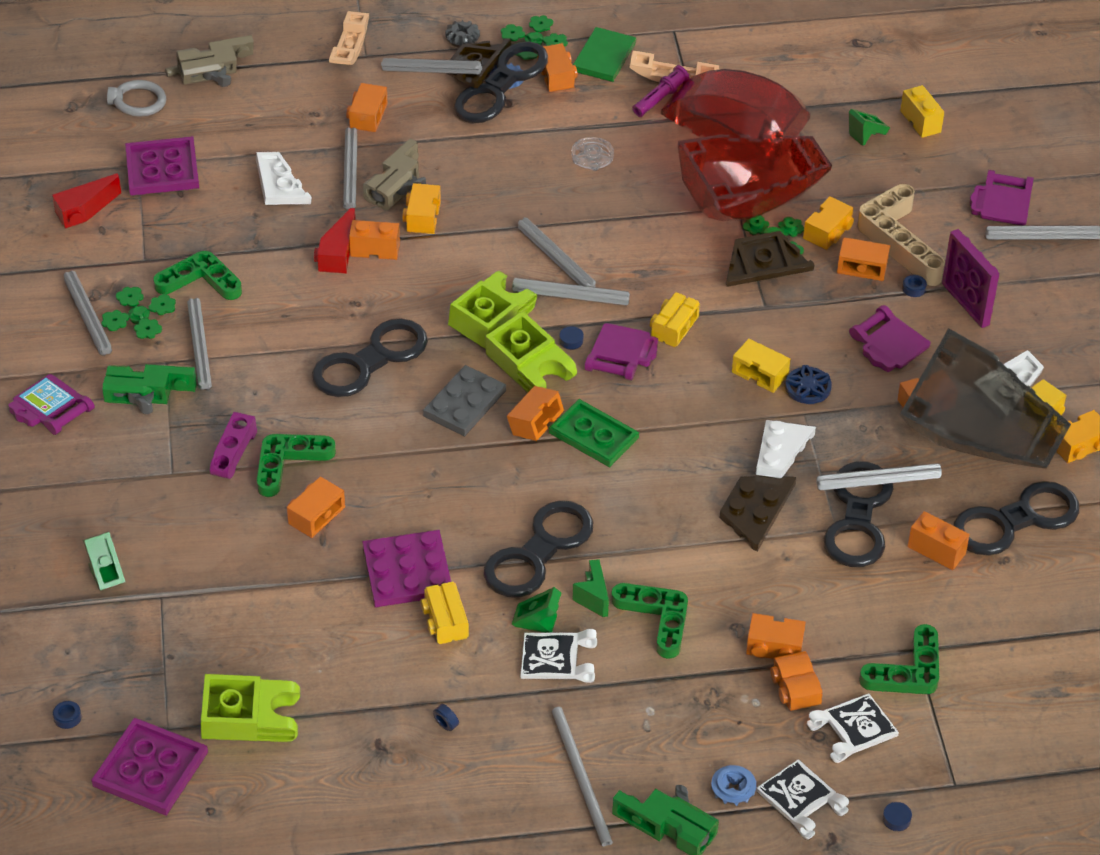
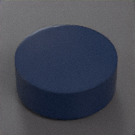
[902,275,927,297]
[559,326,584,350]
[53,701,82,729]
[433,704,459,731]
[883,802,912,831]

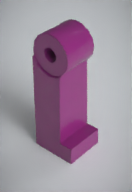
[210,412,257,479]

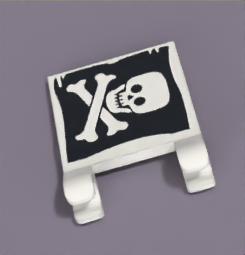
[521,629,597,683]
[807,693,899,763]
[757,760,849,840]

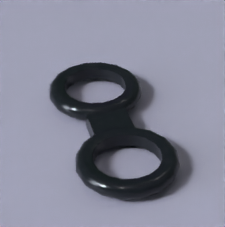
[454,41,548,124]
[312,318,428,397]
[824,461,894,567]
[953,481,1079,556]
[483,500,594,598]

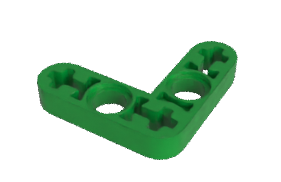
[153,251,242,300]
[257,434,336,497]
[611,583,688,659]
[859,624,940,694]

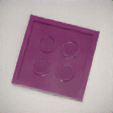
[125,136,199,195]
[942,229,1000,328]
[362,530,451,607]
[91,718,208,816]

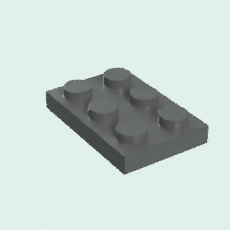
[423,365,506,437]

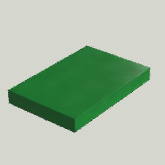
[573,27,636,82]
[549,399,639,468]

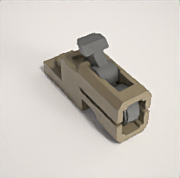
[176,35,254,87]
[363,138,426,210]

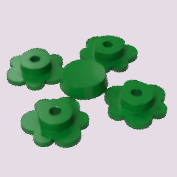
[501,15,568,60]
[743,215,804,254]
[101,287,176,339]

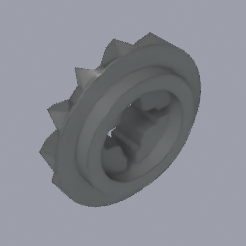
[445,20,480,46]

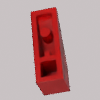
[52,173,121,229]
[314,208,356,274]

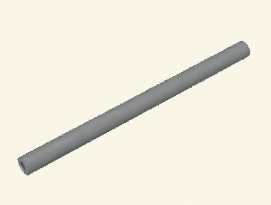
[552,707,613,846]

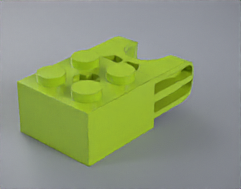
[448,271,537,349]
[485,311,577,392]
[201,674,301,742]

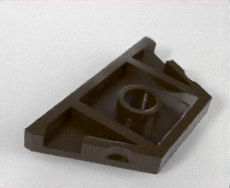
[446,38,511,89]
[726,231,815,287]
[719,476,796,552]

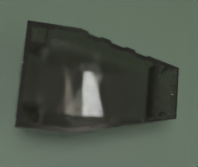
[899,328,1071,469]

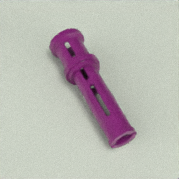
[632,65,690,117]

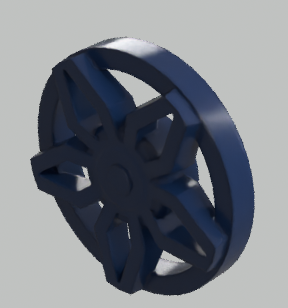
[785,365,832,404]

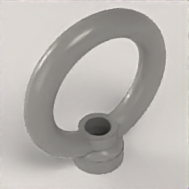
[107,80,167,117]

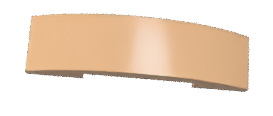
[329,11,369,65]
[630,51,719,87]

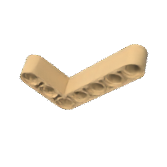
[857,184,945,286]

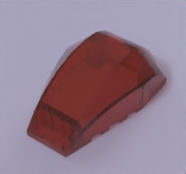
[661,69,810,171]
[678,135,832,221]

